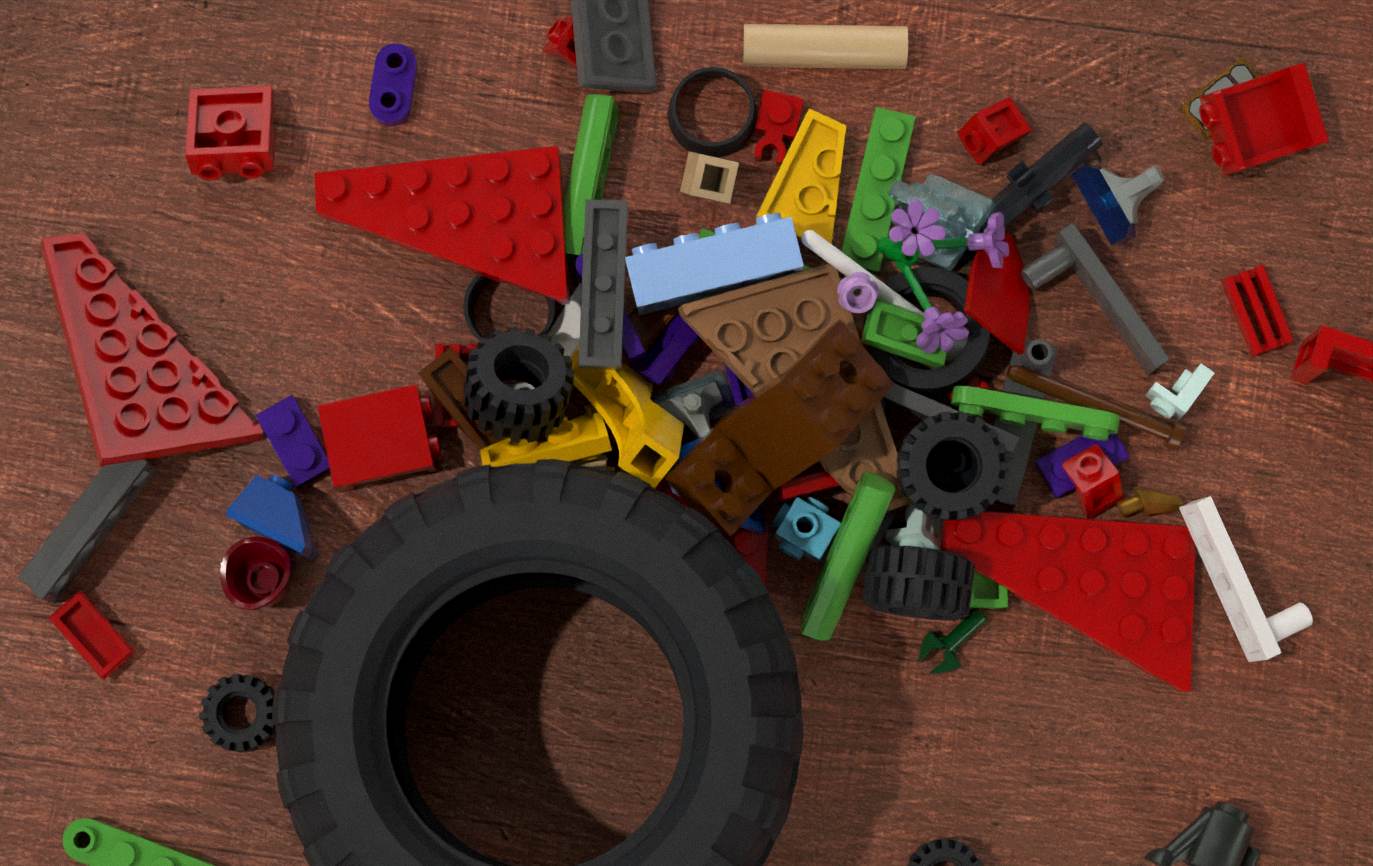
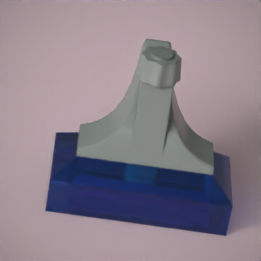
[1071,165,1164,245]

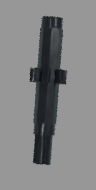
[928,122,1103,270]

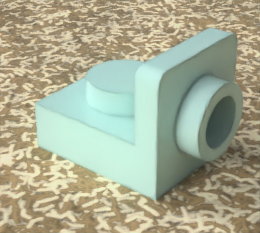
[1145,363,1214,420]
[885,504,944,550]

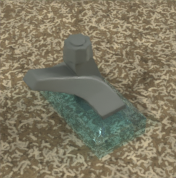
[650,369,735,439]

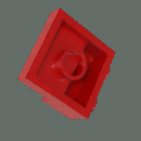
[185,85,275,181]

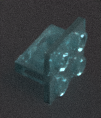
[887,174,995,271]

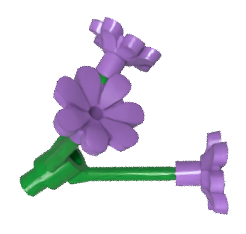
[877,200,1009,354]

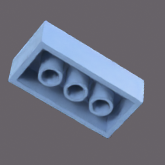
[625,213,804,315]

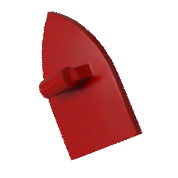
[964,233,1030,355]

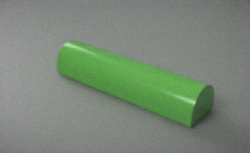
[564,94,620,263]
[801,470,896,640]

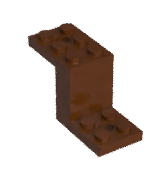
[664,319,894,540]

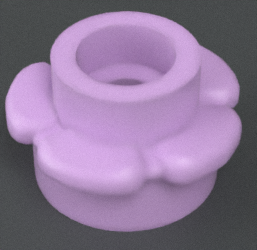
[837,272,879,313]

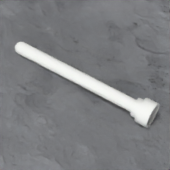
[801,230,968,362]

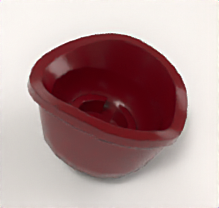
[220,536,292,610]

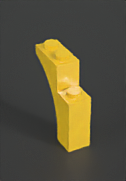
[570,345,684,489]

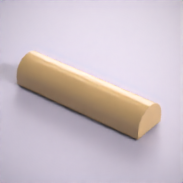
[743,24,908,69]

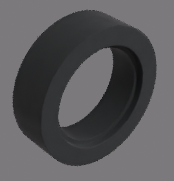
[864,267,990,398]

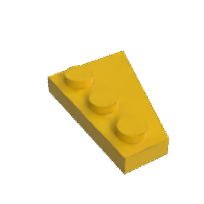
[756,108,846,244]
[480,403,612,467]

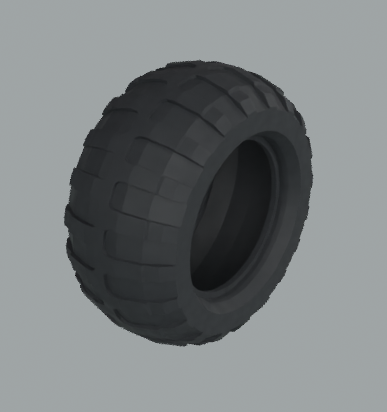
[272,459,804,866]

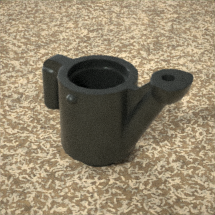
[1144,801,1261,866]

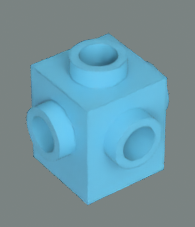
[772,497,841,564]

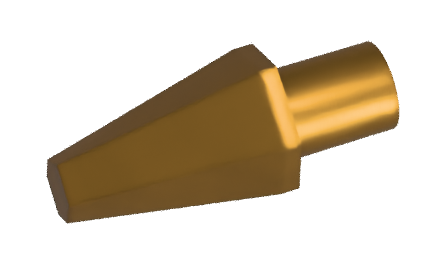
[1117,487,1184,517]

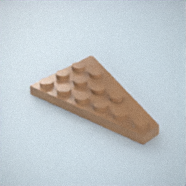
[678,264,912,512]

